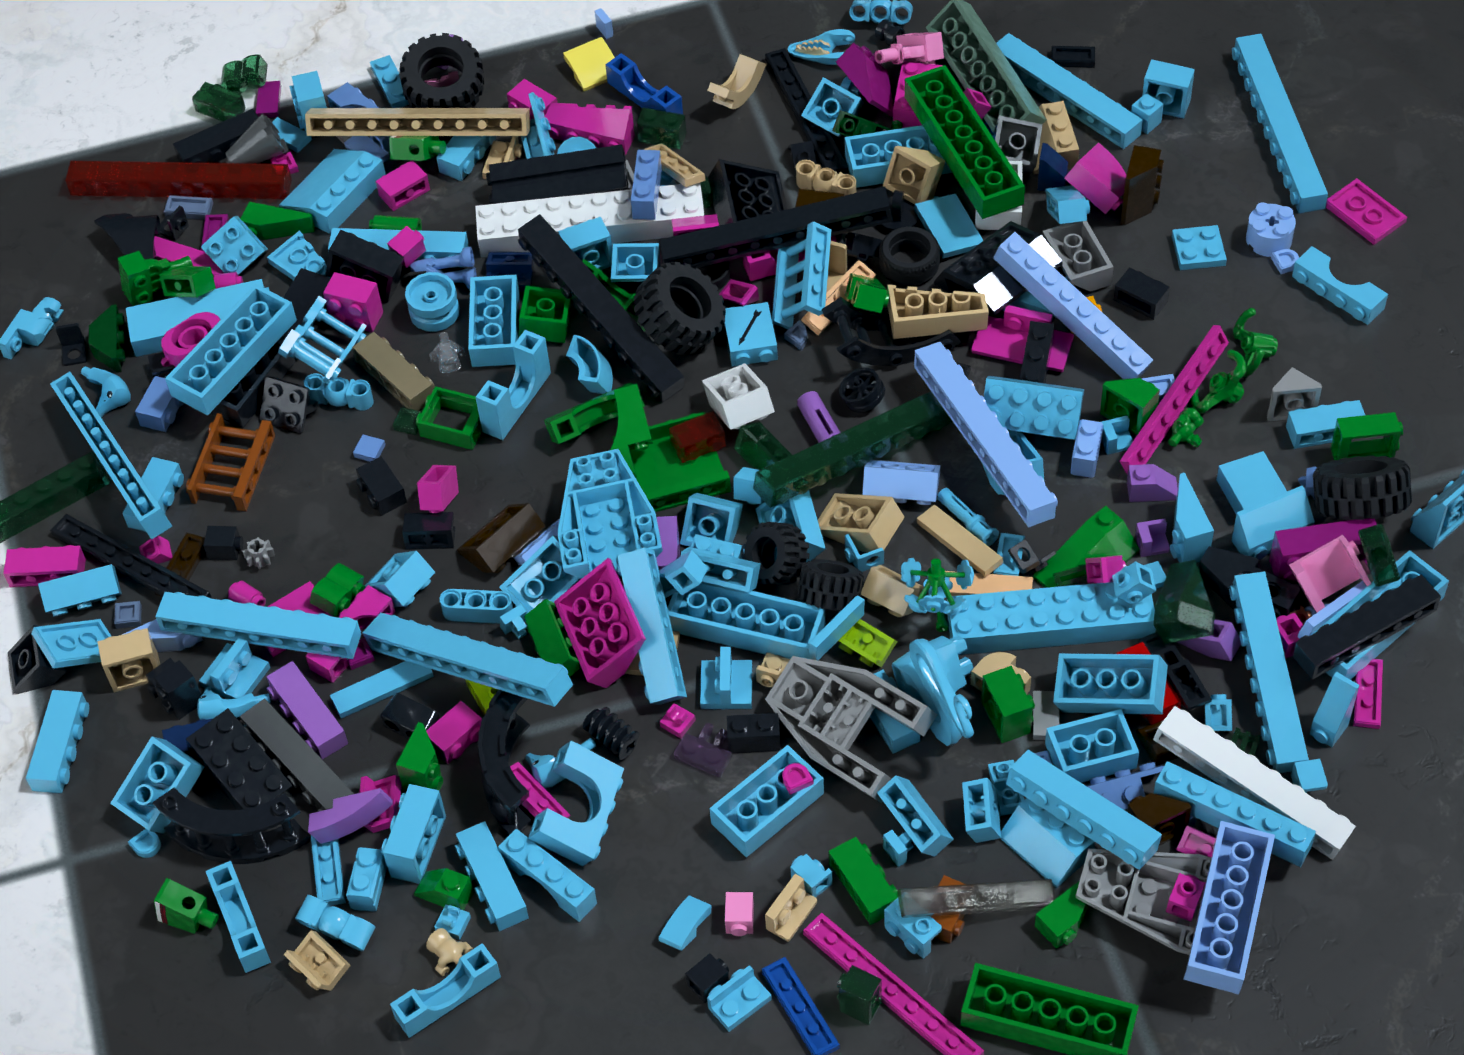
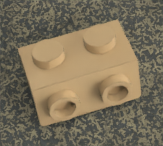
[284,930,351,991]

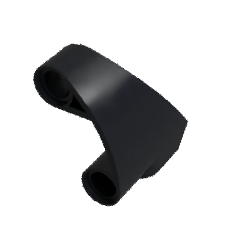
[94,213,161,260]

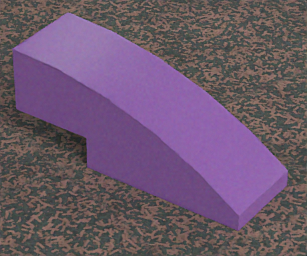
[308,788,393,844]

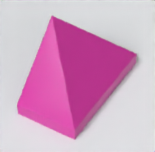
[719,279,759,306]

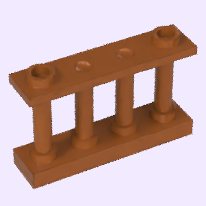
[186,413,275,512]

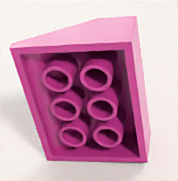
[554,558,646,688]

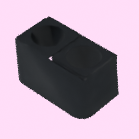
[381,693,440,739]

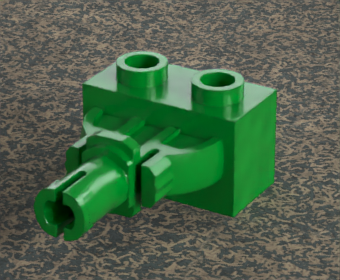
[118,251,193,306]

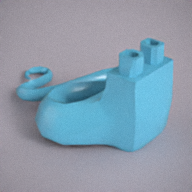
[892,636,974,746]

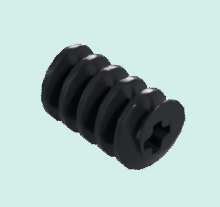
[583,707,639,760]

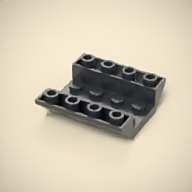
[934,221,1063,315]

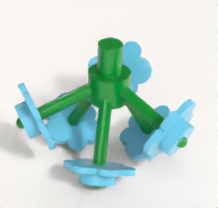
[901,558,974,615]

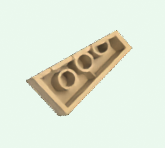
[887,285,989,339]

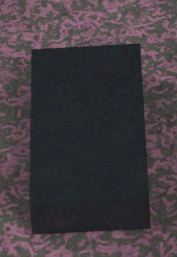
[1051,46,1095,68]

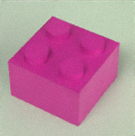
[323,272,383,333]

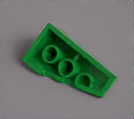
[1033,506,1140,588]

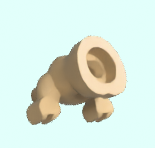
[426,928,473,976]

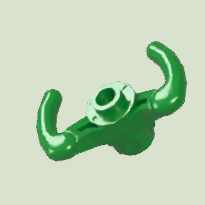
[1233,308,1278,378]
[1190,350,1246,414]

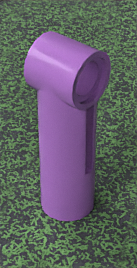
[797,391,849,466]

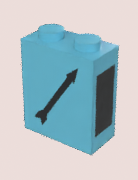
[723,302,778,367]

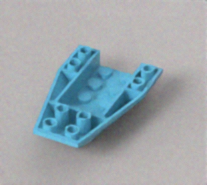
[558,449,663,579]

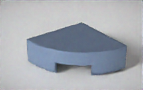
[784,320,807,351]

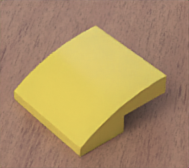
[563,37,615,92]

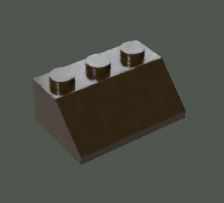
[1120,145,1164,225]
[457,503,546,573]

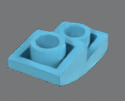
[988,760,1025,816]
[659,896,711,951]

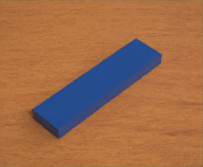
[761,957,840,1055]

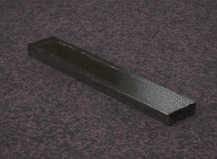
[897,879,1055,918]

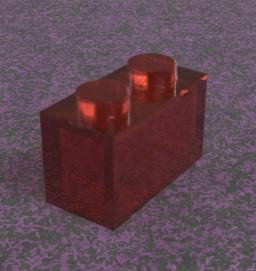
[669,411,726,463]

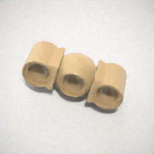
[796,160,856,196]

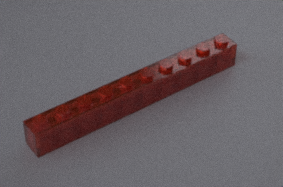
[65,161,292,199]

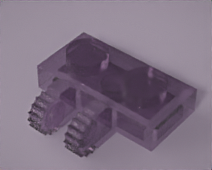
[674,723,732,777]

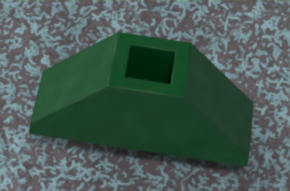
[832,110,892,137]
[89,304,125,373]

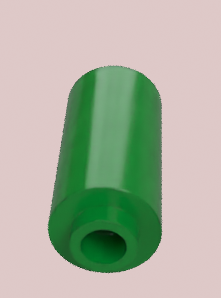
[369,215,422,231]

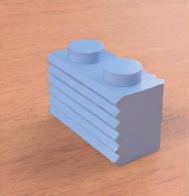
[1070,419,1103,478]

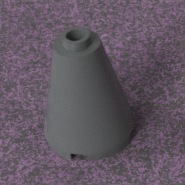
[225,114,289,171]

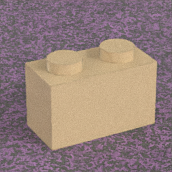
[861,565,923,617]

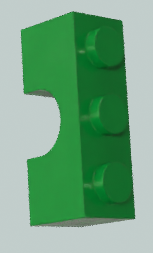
[845,273,889,313]

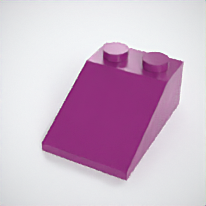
[836,42,894,117]

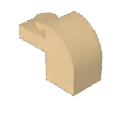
[971,652,1031,694]

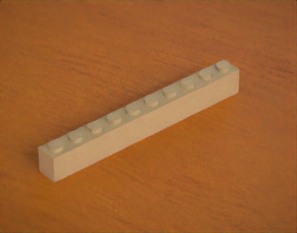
[305,108,530,136]

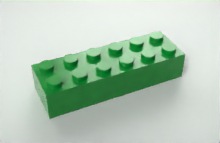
[960,963,1139,1055]

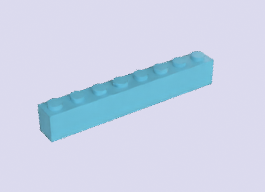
[996,33,1142,149]
[1229,571,1309,773]
[155,592,361,659]

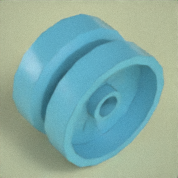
[405,272,460,332]

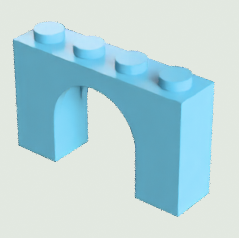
[475,330,551,440]
[528,741,624,866]

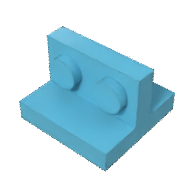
[199,637,270,699]
[700,647,752,709]

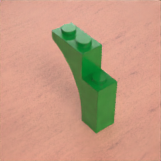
[610,384,653,478]

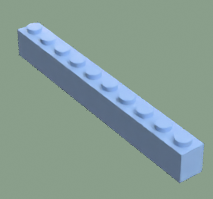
[914,342,1058,527]

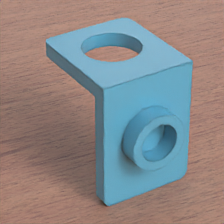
[844,534,884,572]

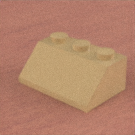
[1033,101,1079,174]

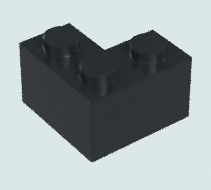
[145,658,202,720]

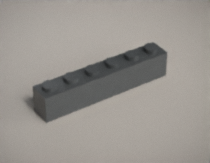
[240,698,354,812]

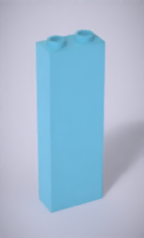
[126,279,270,357]

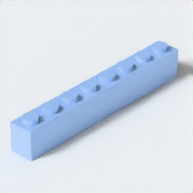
[993,232,1153,380]

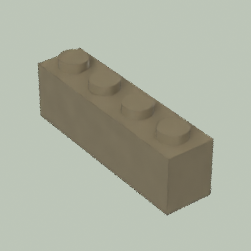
[352,332,435,414]

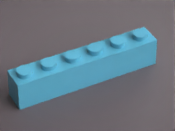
[328,228,469,268]
[617,547,687,705]
[1006,750,1162,870]
[1153,761,1316,867]

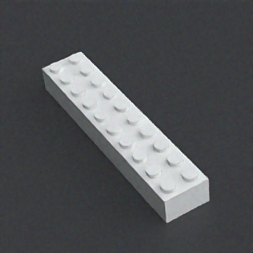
[475,183,704,258]

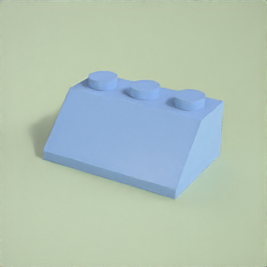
[862,459,941,505]

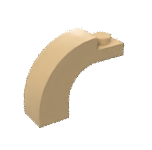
[707,54,766,109]

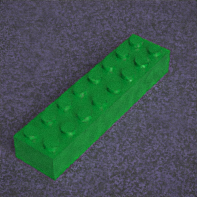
[904,65,1025,219]

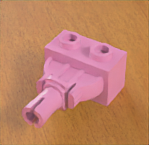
[875,32,944,64]

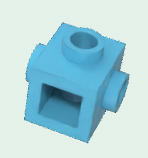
[1112,561,1156,605]

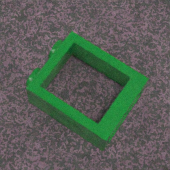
[416,386,482,450]
[1330,412,1403,460]

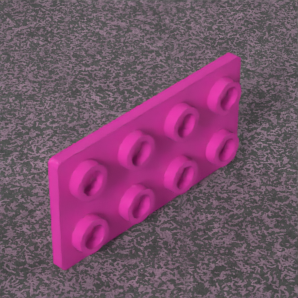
[972,305,1074,372]

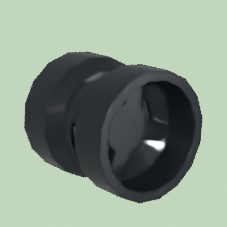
[875,19,905,47]

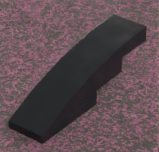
[1138,630,1212,711]

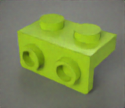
[838,619,897,668]

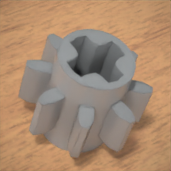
[242,537,275,569]

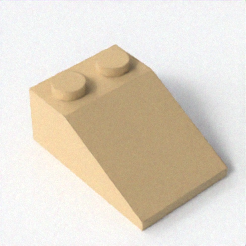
[818,493,904,552]

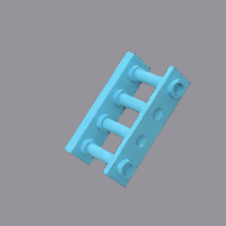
[772,222,831,330]

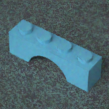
[1292,246,1388,325]
[659,550,708,599]
[498,829,597,922]
[206,861,271,973]
[390,943,501,1038]

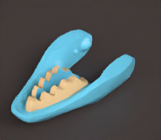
[788,29,855,65]

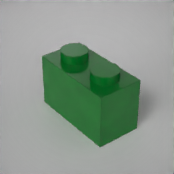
[159,266,216,298]

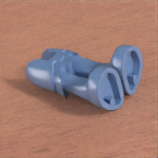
[410,247,477,289]

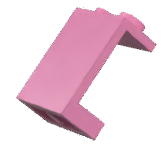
[1289,535,1371,613]

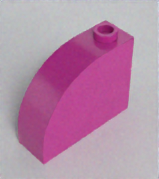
[1064,143,1126,214]

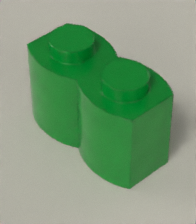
[310,563,365,617]

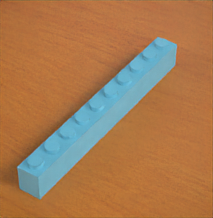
[1232,34,1328,213]
[50,372,172,540]
[362,612,573,707]

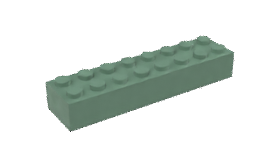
[926,0,1047,132]

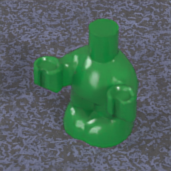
[1168,408,1204,447]

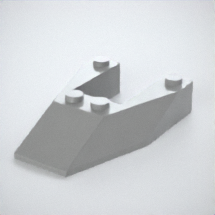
[765,656,937,803]

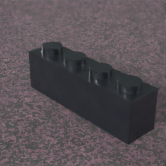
[173,109,258,175]

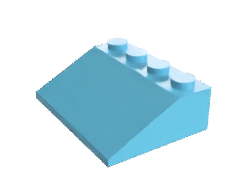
[279,149,386,235]
[1410,470,1464,549]

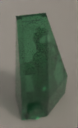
[1153,560,1215,644]

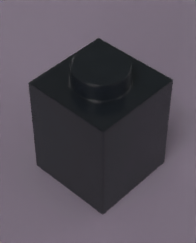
[203,526,243,560]
[685,953,729,1003]

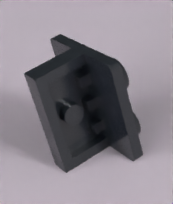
[259,376,318,433]

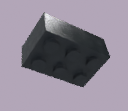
[325,229,404,303]

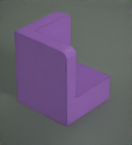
[1135,519,1170,557]

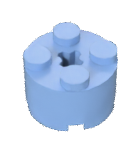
[1246,202,1296,257]

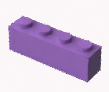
[266,661,348,760]

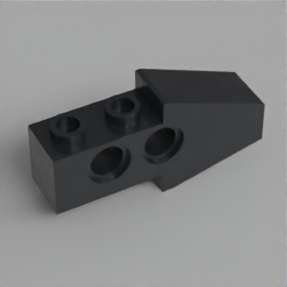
[1198,546,1301,618]

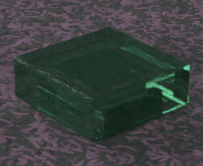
[700,176,712,208]
[393,407,422,435]

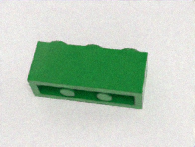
[524,599,581,677]
[828,837,899,925]

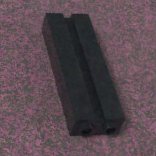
[486,144,629,204]

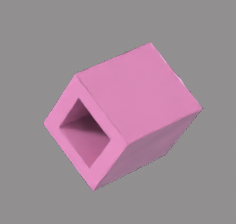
[725,892,754,936]

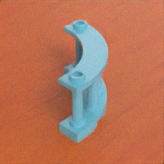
[278,296,366,384]

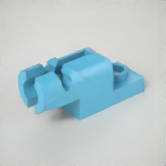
[0,297,64,359]

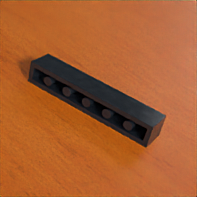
[1293,574,1441,679]

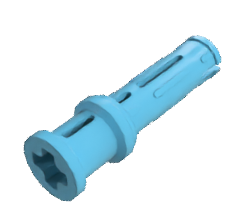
[937,488,999,547]

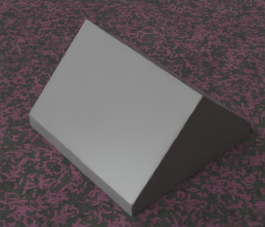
[1267,367,1322,421]

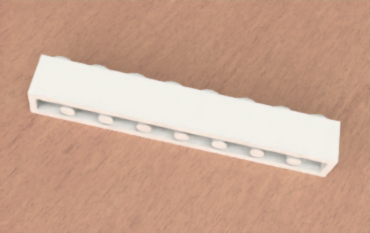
[1153,706,1356,860]

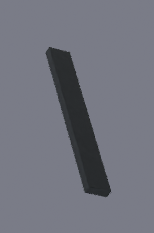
[765,48,848,174]
[50,514,212,599]

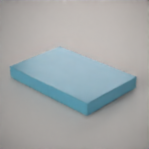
[914,194,983,259]
[31,619,111,668]

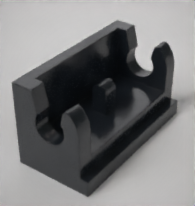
[402,512,455,550]

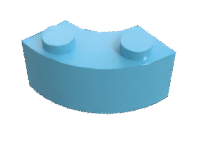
[566,335,613,394]

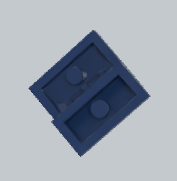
[486,252,534,293]

